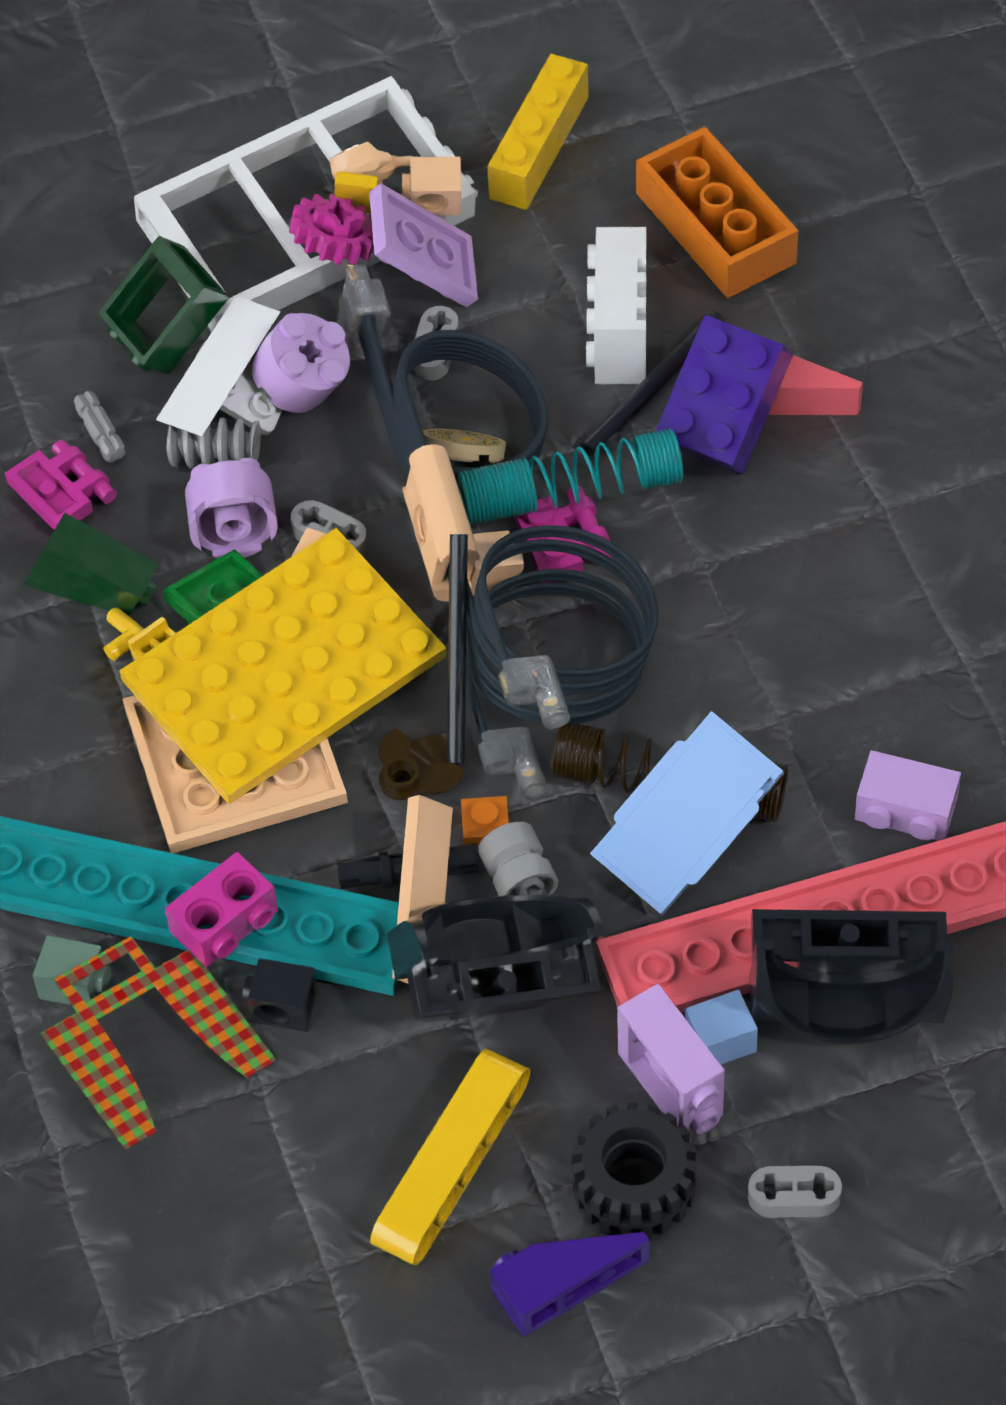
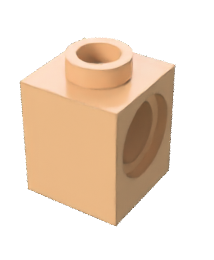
[402,157,461,215]

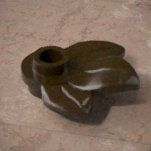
[378,729,465,800]

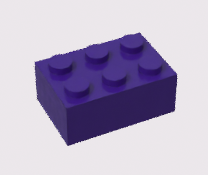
[655,315,793,475]

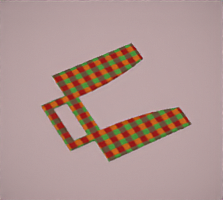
[40,936,277,1150]

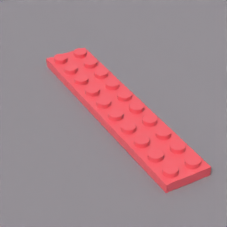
[596,821,1006,1013]

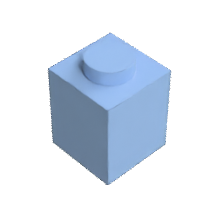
[685,989,758,1065]

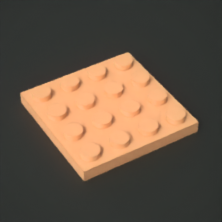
[123,695,348,853]

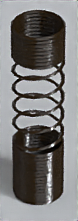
[551,720,788,823]

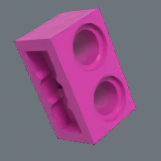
[165,852,278,968]

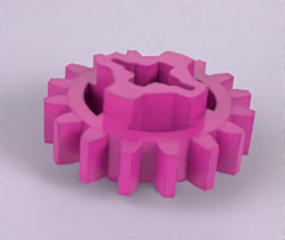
[289,194,374,265]

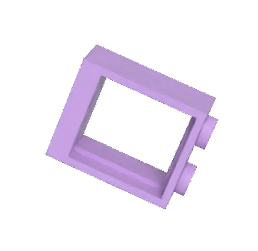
[617,984,725,1135]

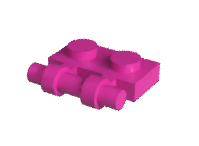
[5,439,117,530]
[513,486,612,583]

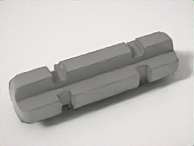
[74,391,126,463]

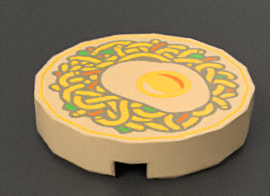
[422,429,506,463]

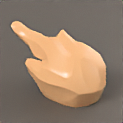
[329,141,413,185]

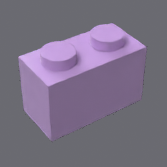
[855,750,961,841]

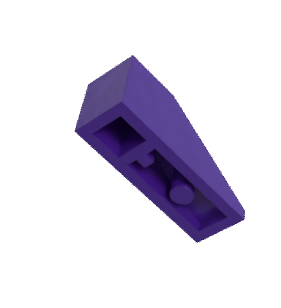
[490,1232,649,1337]

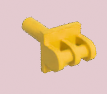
[103,607,175,661]

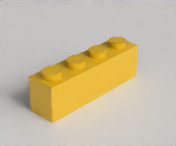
[487,53,589,210]

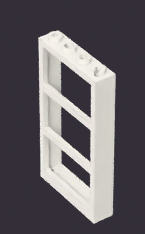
[134,76,478,332]

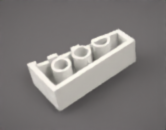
[586,227,646,384]

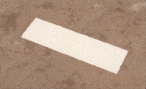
[156,296,281,436]

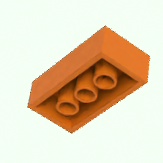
[636,126,798,299]

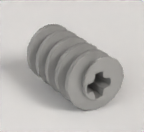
[167,417,261,469]

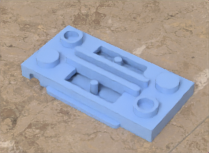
[590,711,784,916]

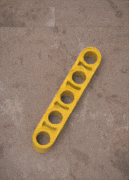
[370,1048,530,1266]

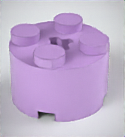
[251,313,350,413]
[185,458,278,558]

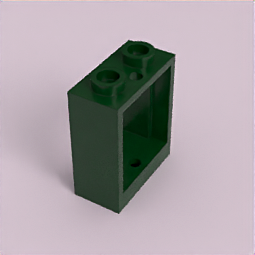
[98,236,230,374]

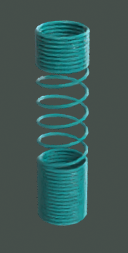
[457,428,683,526]

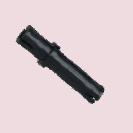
[337,843,480,890]

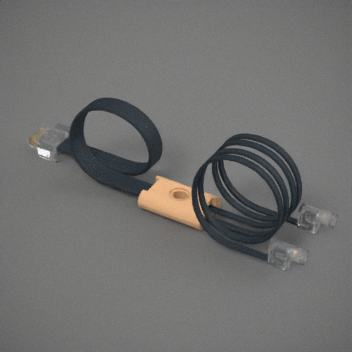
[336,263,659,798]

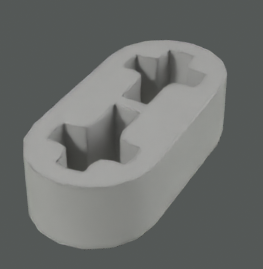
[413,306,459,380]
[291,500,368,556]
[747,1166,842,1217]

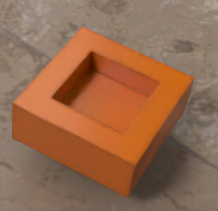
[461,796,509,847]

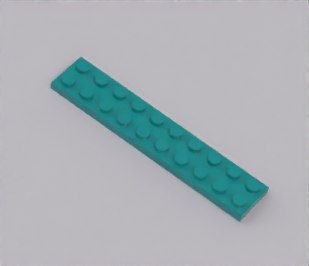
[0,816,399,996]

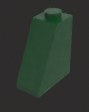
[24,512,158,616]

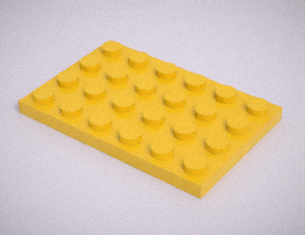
[119,528,446,805]

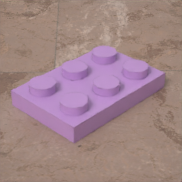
[369,183,478,308]

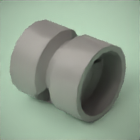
[478,822,559,896]

